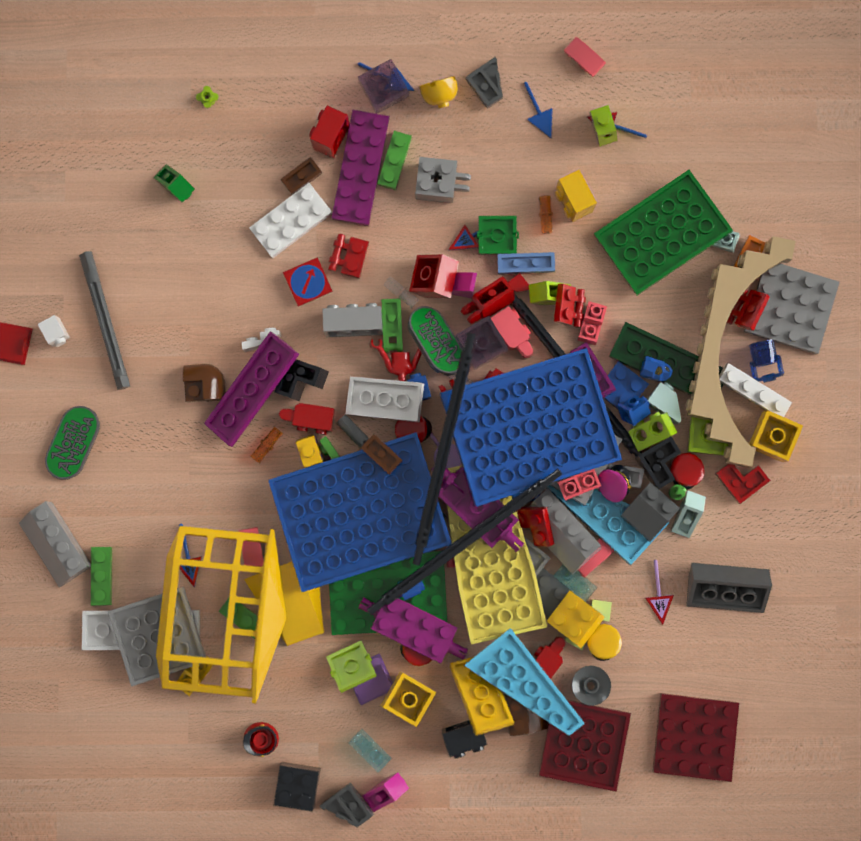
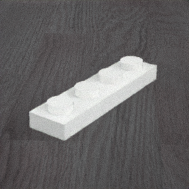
[719,363,792,417]

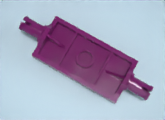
[431,466,524,553]
[358,597,468,664]

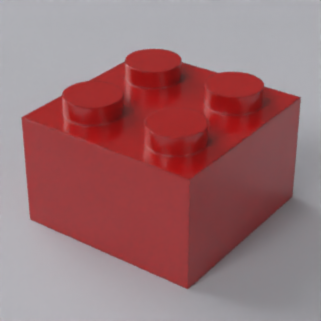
[309,105,350,159]
[409,254,459,298]

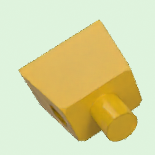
[296,434,325,468]

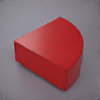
[508,273,529,292]

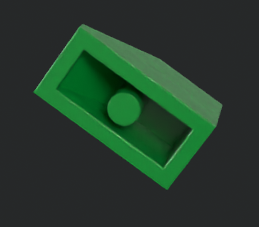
[153,164,195,203]

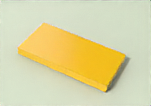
[449,656,514,735]

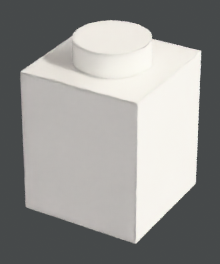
[38,315,70,347]

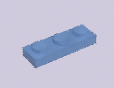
[497,252,555,274]

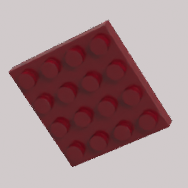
[652,693,739,782]
[539,700,631,792]

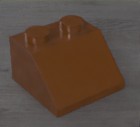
[504,694,548,736]

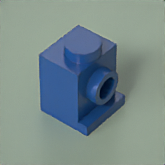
[407,373,432,401]
[617,396,651,426]

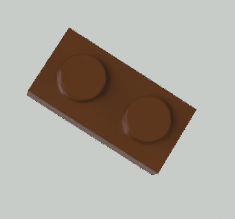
[280,157,322,195]
[361,434,403,475]

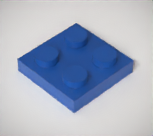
[603,361,649,409]

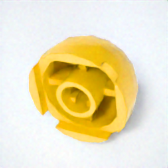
[419,76,458,108]

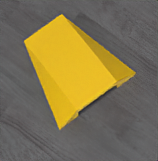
[244,561,324,646]

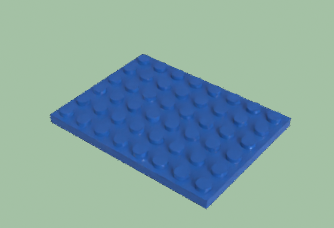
[439,348,622,507]
[268,432,452,592]

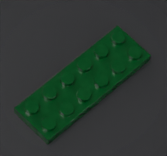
[609,322,724,396]

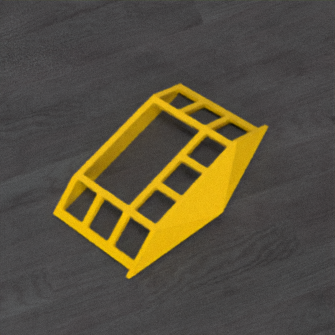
[156,526,287,704]

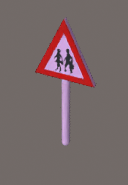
[645,560,674,625]

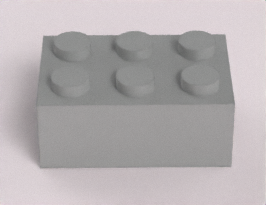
[323,303,383,337]

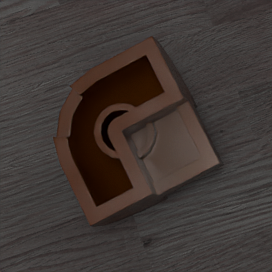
[183,364,226,402]

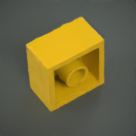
[555,169,597,222]
[749,410,803,462]
[546,591,605,648]
[380,672,436,727]

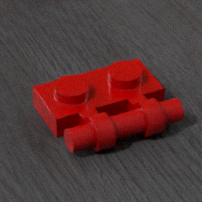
[328,233,369,279]
[554,283,586,328]
[726,289,770,331]

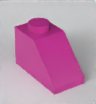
[452,272,477,298]
[362,772,409,812]

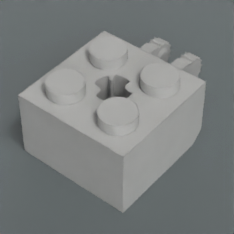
[415,157,471,203]

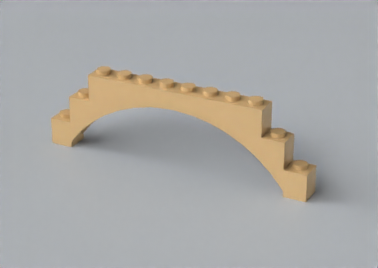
[685,236,796,468]

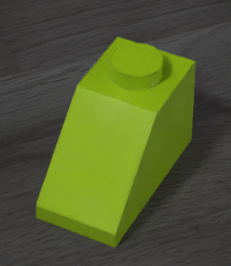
[529,281,571,305]

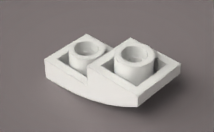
[242,328,281,352]

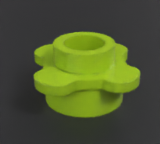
[196,86,219,108]

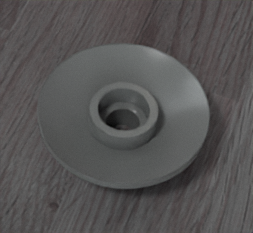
[572,666,611,705]

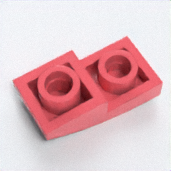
[564,36,606,77]
[577,301,607,345]
[558,469,601,500]
[238,527,264,567]
[578,538,614,578]

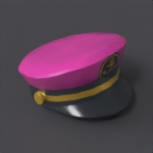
[598,465,631,502]

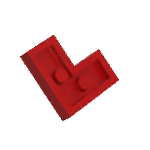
[715,464,771,504]
[516,507,555,547]

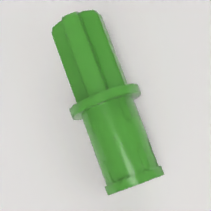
[668,484,687,500]

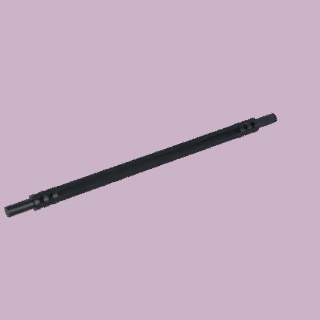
[503,289,650,465]
[412,332,476,566]
[367,468,563,615]

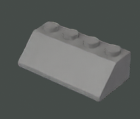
[529,489,601,575]
[19,501,91,588]

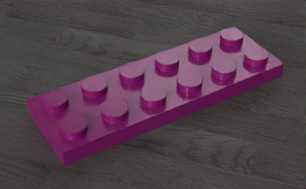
[332,110,390,226]
[204,331,299,447]

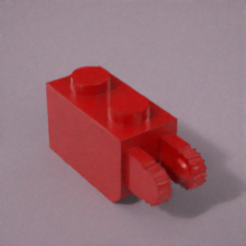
[461,276,515,324]
[279,403,335,435]
[533,637,566,679]

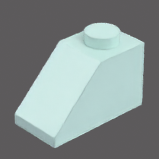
[647,382,681,425]
[671,490,706,538]

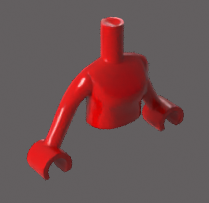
[369,339,422,381]

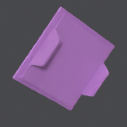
[353,653,393,705]

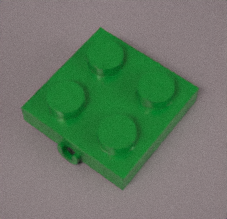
[477,216,519,255]

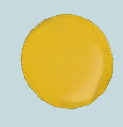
[587,624,622,661]

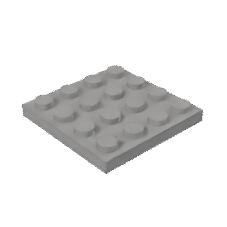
[744,263,840,355]
[108,587,206,686]

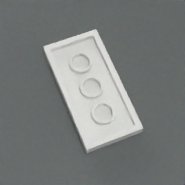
[249,183,332,258]
[345,376,424,422]

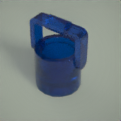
[749,339,784,383]

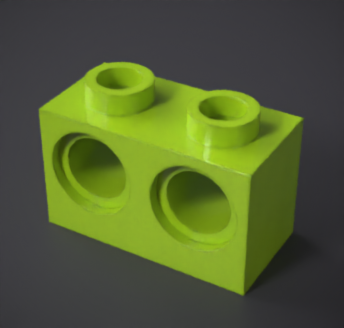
[628,412,677,452]

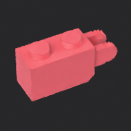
[489,306,533,359]

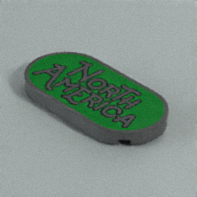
[408,306,464,376]
[45,406,100,480]

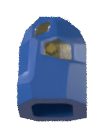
[640,356,673,382]

